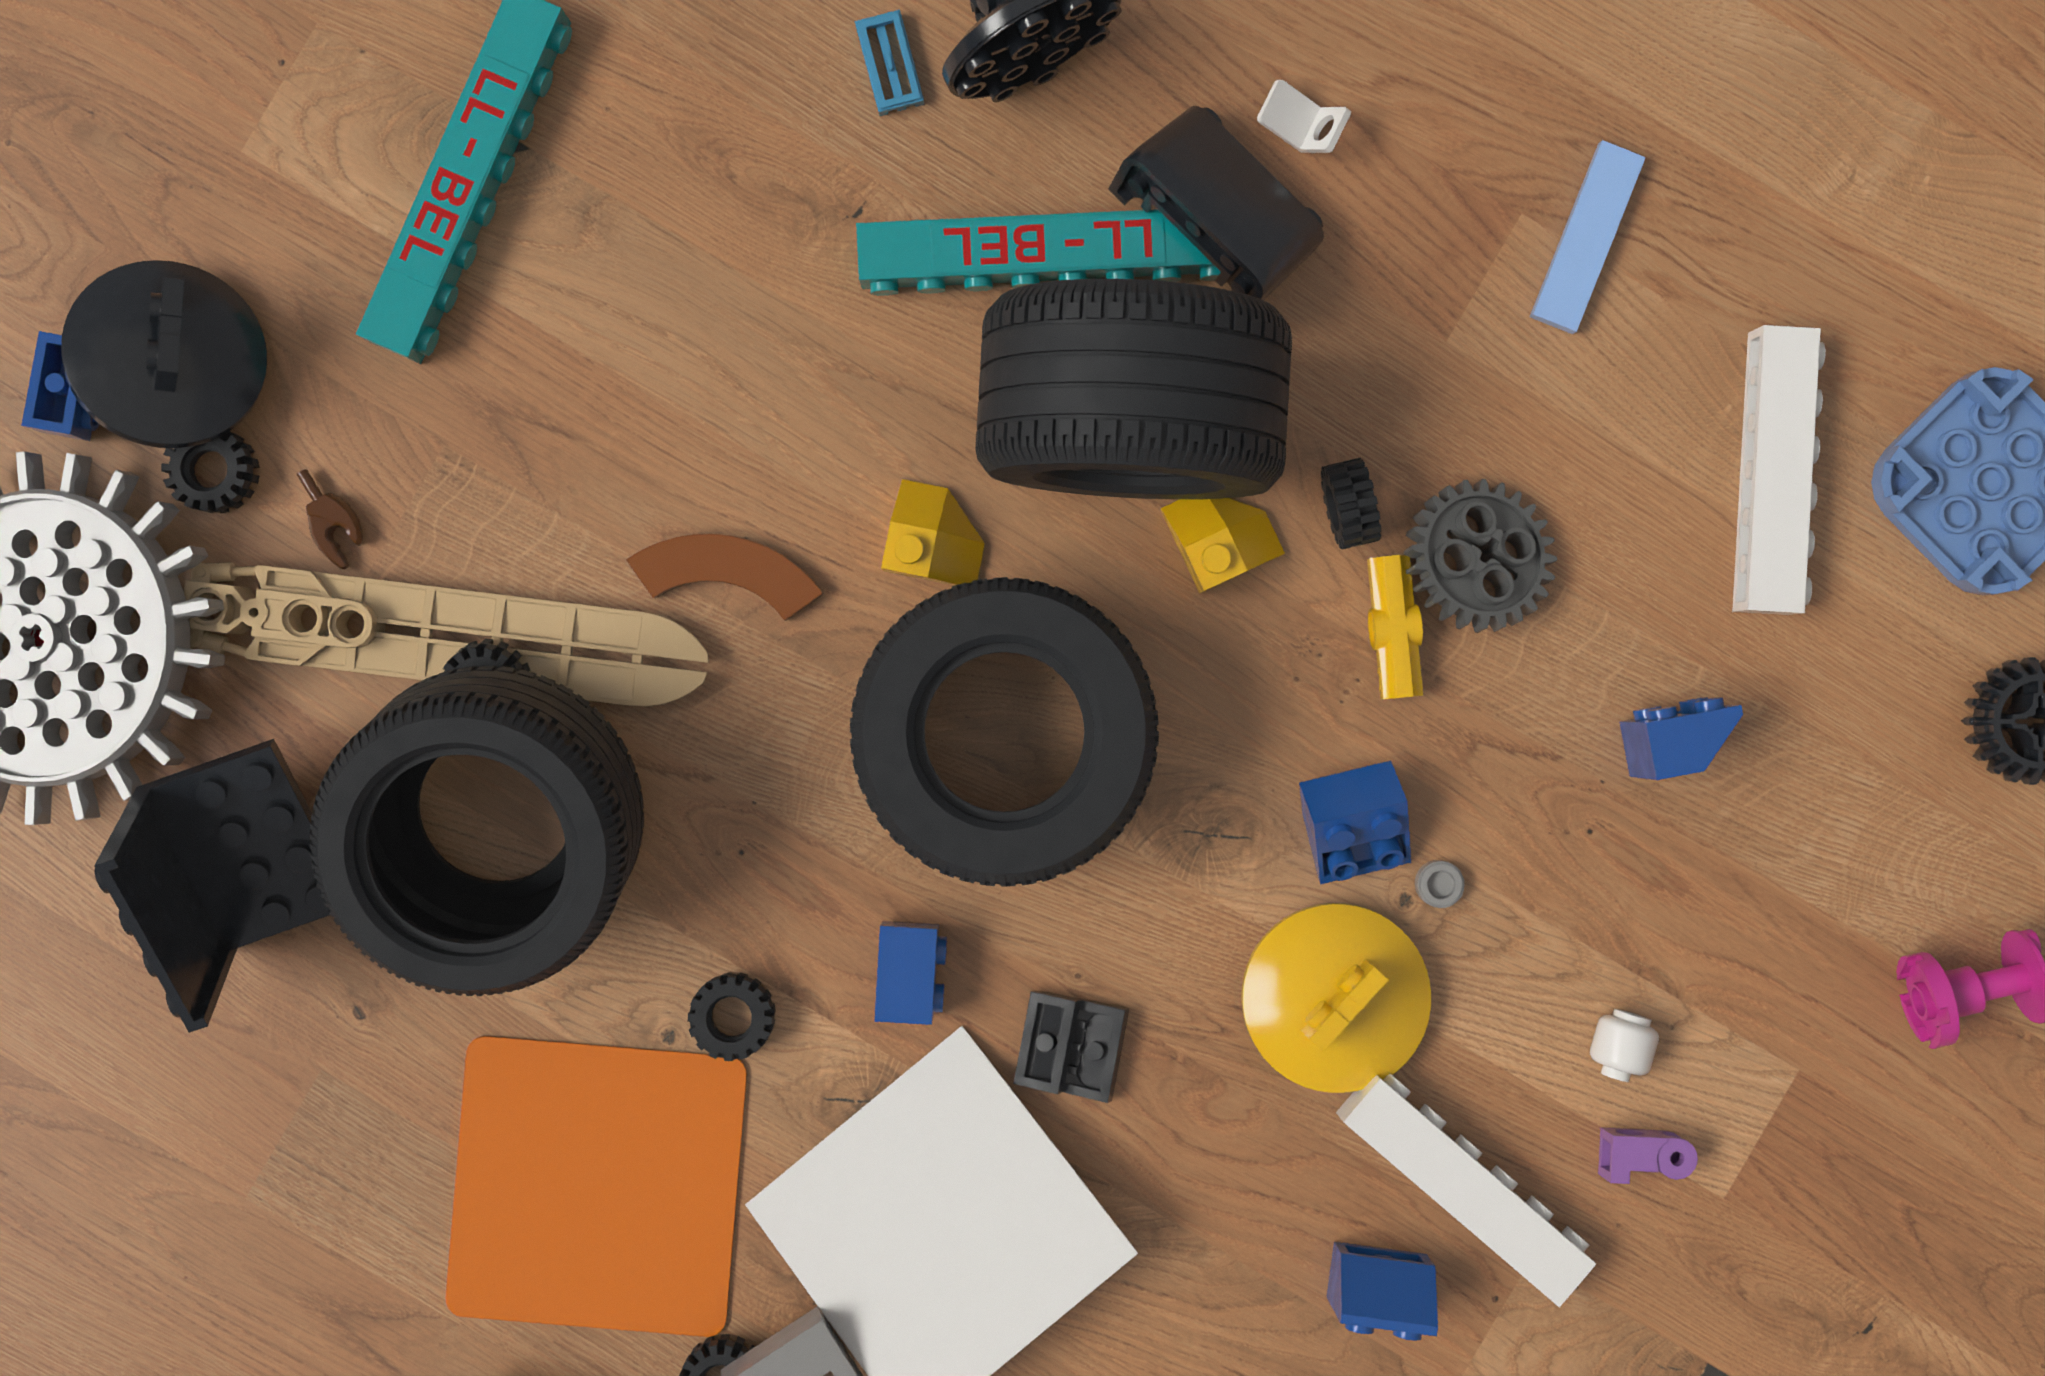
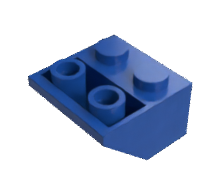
[1619,697,1743,780]
[1299,760,1411,885]
[1327,1242,1438,1341]

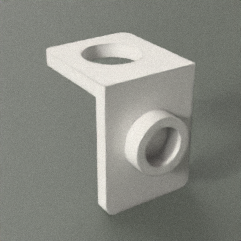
[1257,80,1351,153]

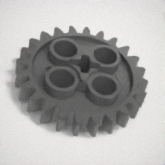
[1404,479,1557,633]

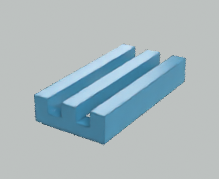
[855,9,925,116]

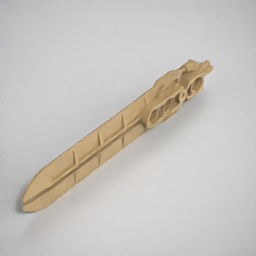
[183,562,709,706]

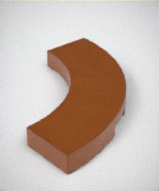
[626,534,824,621]

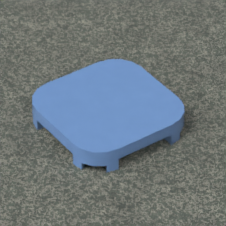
[1871,367,2045,596]

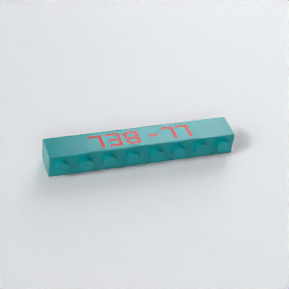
[356,0,572,364]
[856,209,1221,296]

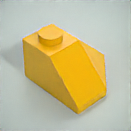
[881,479,985,586]
[1160,498,1285,594]

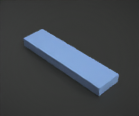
[1530,140,1646,334]

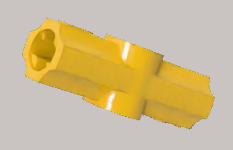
[1367,555,1423,699]

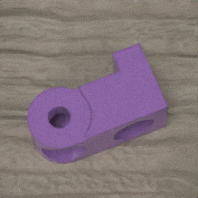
[1598,1127,1698,1184]

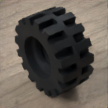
[687,972,776,1061]

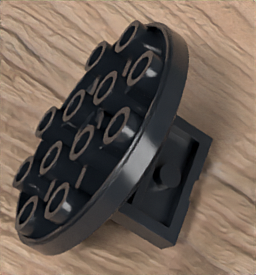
[942,0,1122,103]
[61,260,267,448]

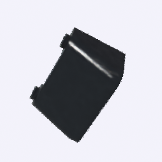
[1108,106,1324,300]

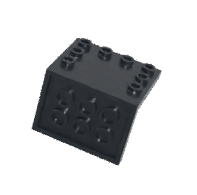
[94,739,330,1033]

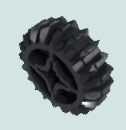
[1961,657,2045,785]

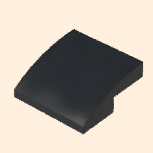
[1013,991,1129,1103]

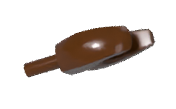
[297,469,363,569]

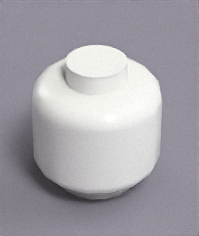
[1590,1008,1659,1082]

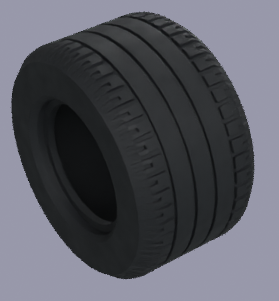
[975,279,1292,499]
[850,577,1159,887]
[310,666,644,996]

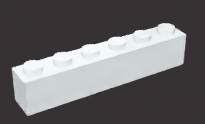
[1732,325,1825,615]
[1336,1073,1596,1308]

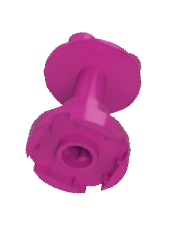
[1896,929,2045,1049]

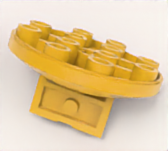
[1241,903,1431,1093]

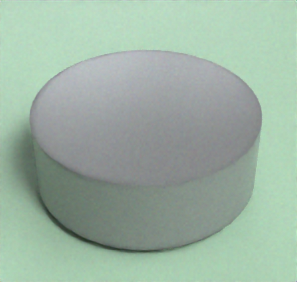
[1415,860,1465,908]

